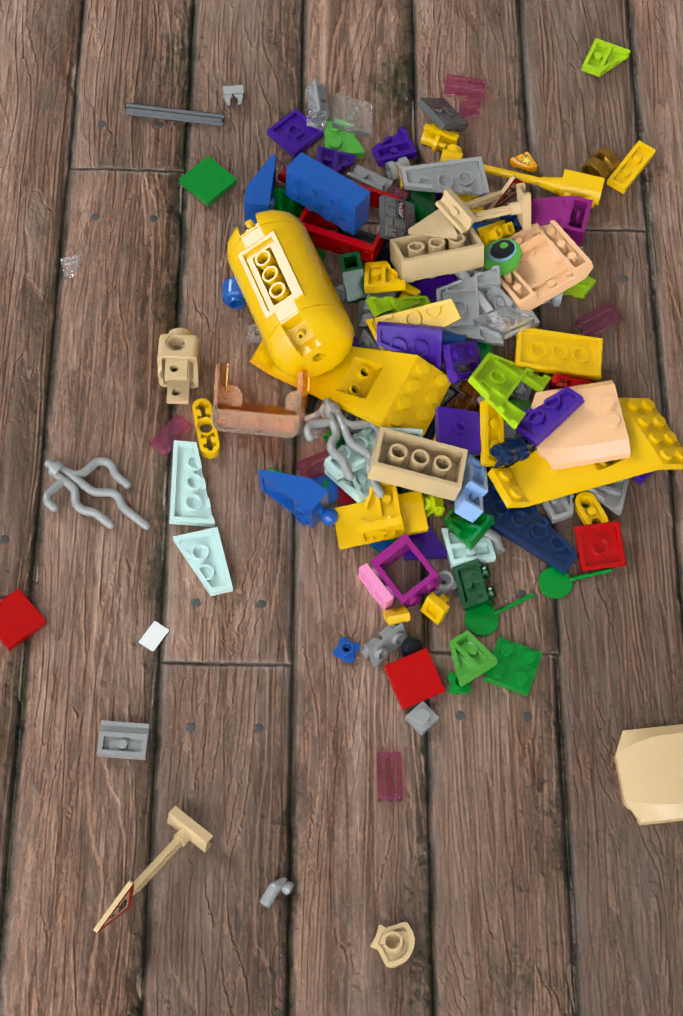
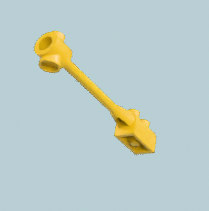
[440,144,605,208]

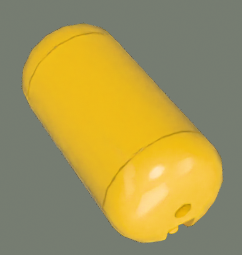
[227,210,354,378]

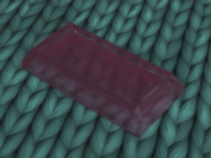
[149,413,194,456]

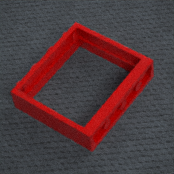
[299,181,401,263]

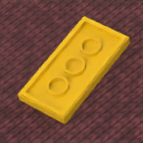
[514,326,603,381]

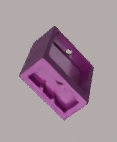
[370,533,443,608]

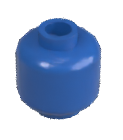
[222,276,247,309]

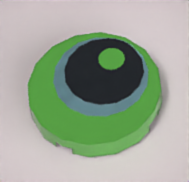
[483,238,523,275]

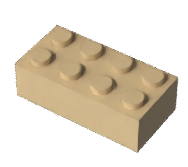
[389,226,484,283]
[367,427,468,501]

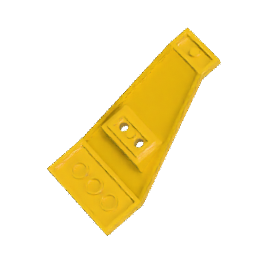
[249,339,451,436]
[487,398,683,508]

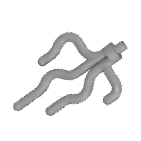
[303,398,384,498]
[43,457,151,530]

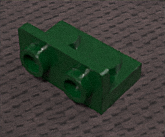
[452,558,497,611]

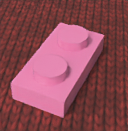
[358,563,394,610]

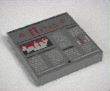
[417,98,469,130]
[379,195,415,240]

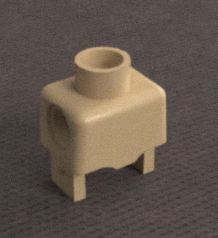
[157,328,200,404]

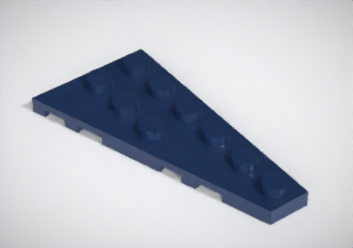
[451,467,578,575]

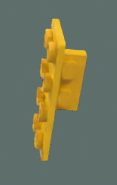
[334,491,429,549]

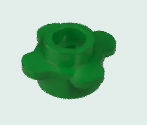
[447,672,472,695]

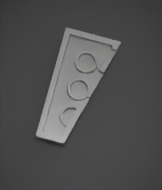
[400,156,490,196]

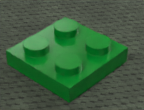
[483,637,543,696]

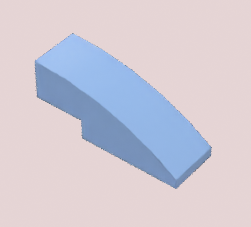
[454,454,488,523]

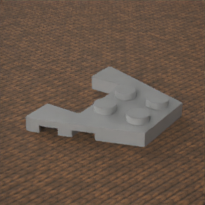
[436,265,504,347]

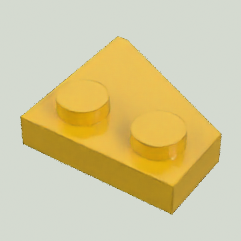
[364,261,406,294]

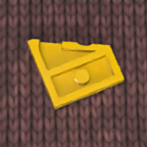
[358,481,402,524]

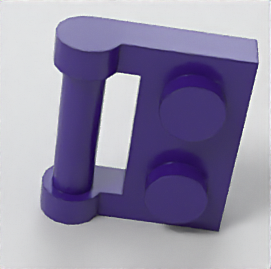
[442,340,481,384]

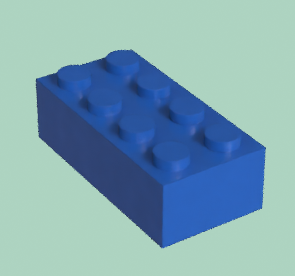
[286,152,370,235]

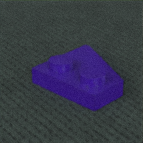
[372,127,417,167]

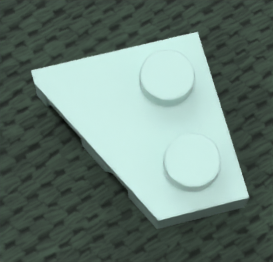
[441,528,496,569]

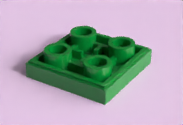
[179,156,237,207]

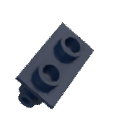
[490,437,534,468]

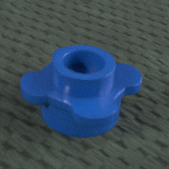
[333,637,360,663]

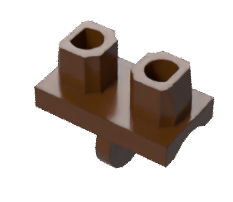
[448,380,480,414]

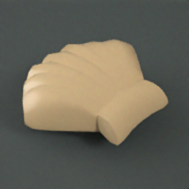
[370,922,415,968]

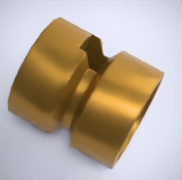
[581,147,619,179]

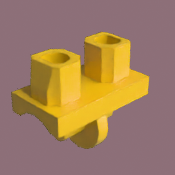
[420,123,460,153]
[477,219,515,247]

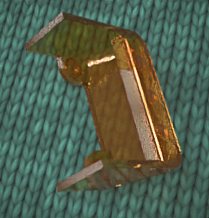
[212,362,309,438]

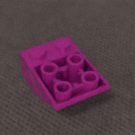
[520,195,593,247]

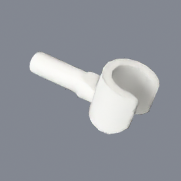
[304,403,325,422]

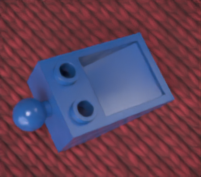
[244,155,276,229]
[258,469,339,528]

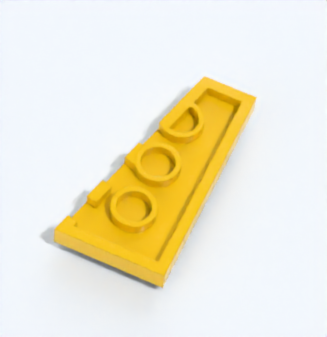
[366,299,462,352]

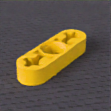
[192,398,220,459]

